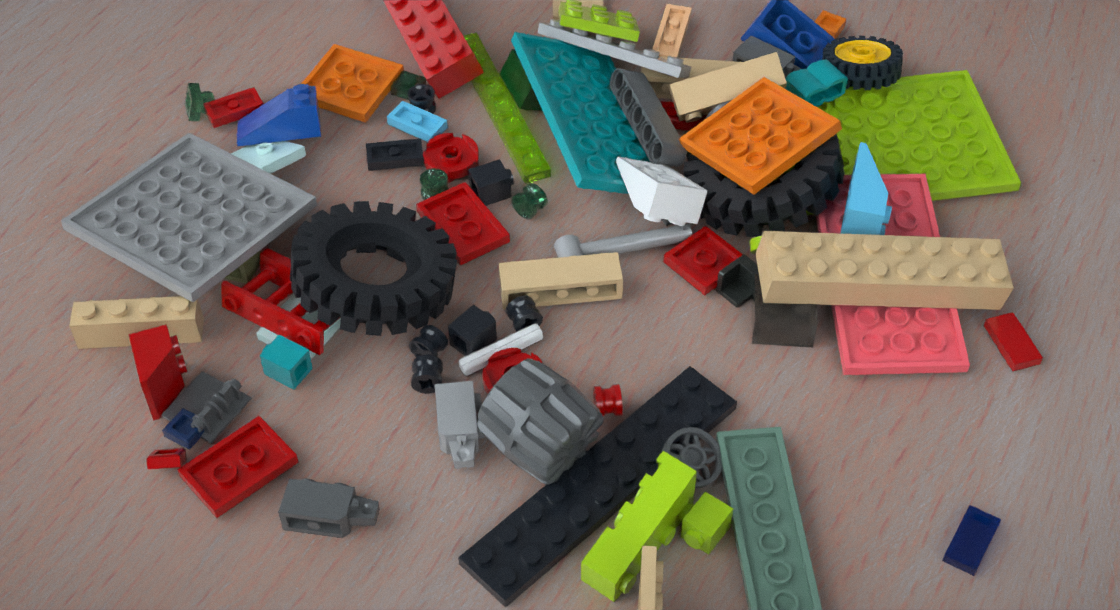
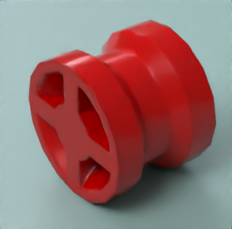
[593,384,623,417]

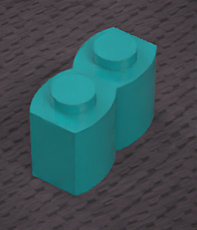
[785,60,848,107]

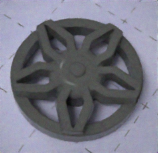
[662,427,722,489]

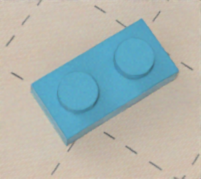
[387,101,448,142]

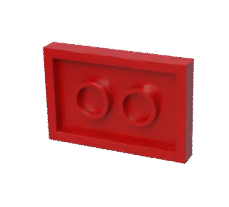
[416,182,510,266]
[177,416,299,518]

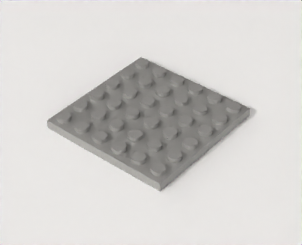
[61,133,317,302]

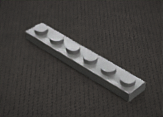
[537,19,691,78]

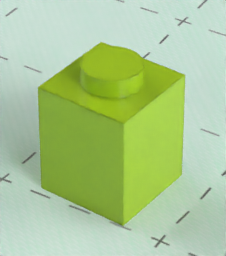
[681,492,734,555]

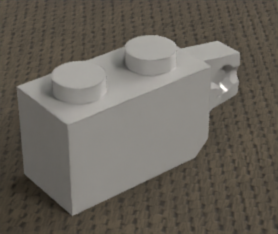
[435,381,485,469]

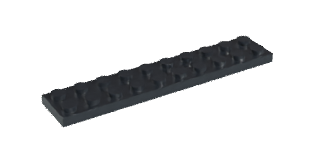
[458,366,737,608]

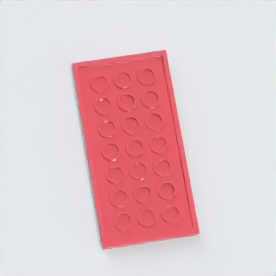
[816,174,970,375]

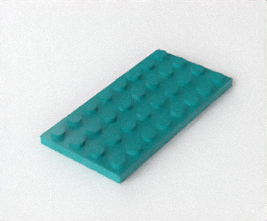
[511,32,651,194]

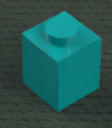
[260,335,313,390]

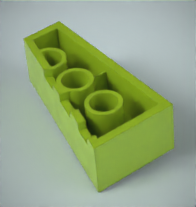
[581,451,697,602]

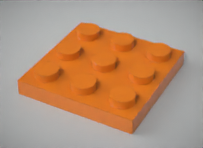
[301,44,404,123]

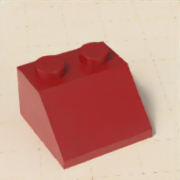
[128,324,187,421]

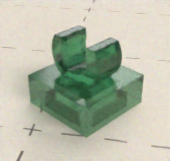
[184,83,215,121]

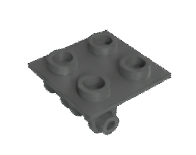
[161,371,252,444]

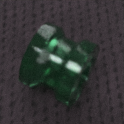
[419,168,449,200]
[511,183,548,219]

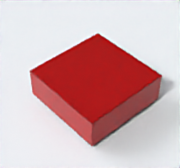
[146,448,187,469]

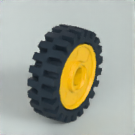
[822,35,903,90]

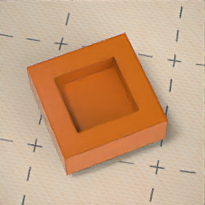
[814,10,846,39]

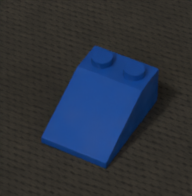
[740,0,836,69]
[237,84,321,146]

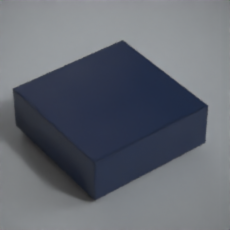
[162,408,204,450]

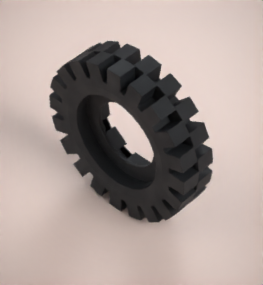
[683,133,844,237]
[290,201,457,336]

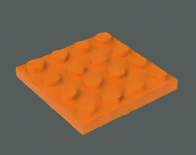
[679,77,842,195]

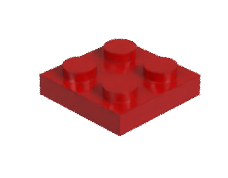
[663,226,743,296]

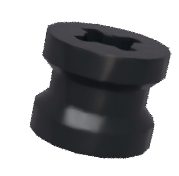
[408,84,436,114]
[506,296,543,332]
[409,325,448,357]
[411,355,443,394]

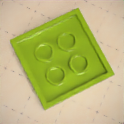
[558,0,640,42]

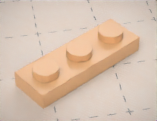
[652,4,692,57]

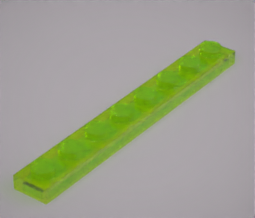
[464,33,551,184]

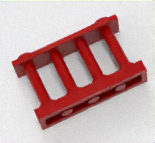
[221,248,341,355]

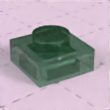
[390,71,427,100]

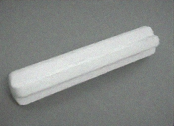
[459,323,543,376]

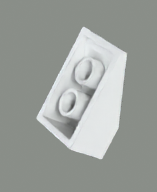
[616,157,707,226]

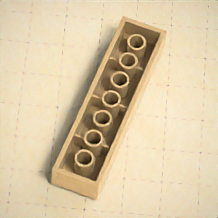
[755,231,1014,310]

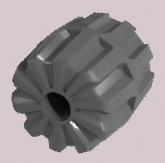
[477,359,604,485]

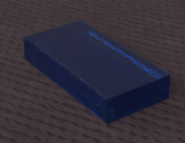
[942,505,1001,576]

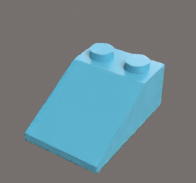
[840,142,892,235]

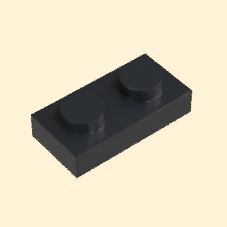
[366,138,424,171]

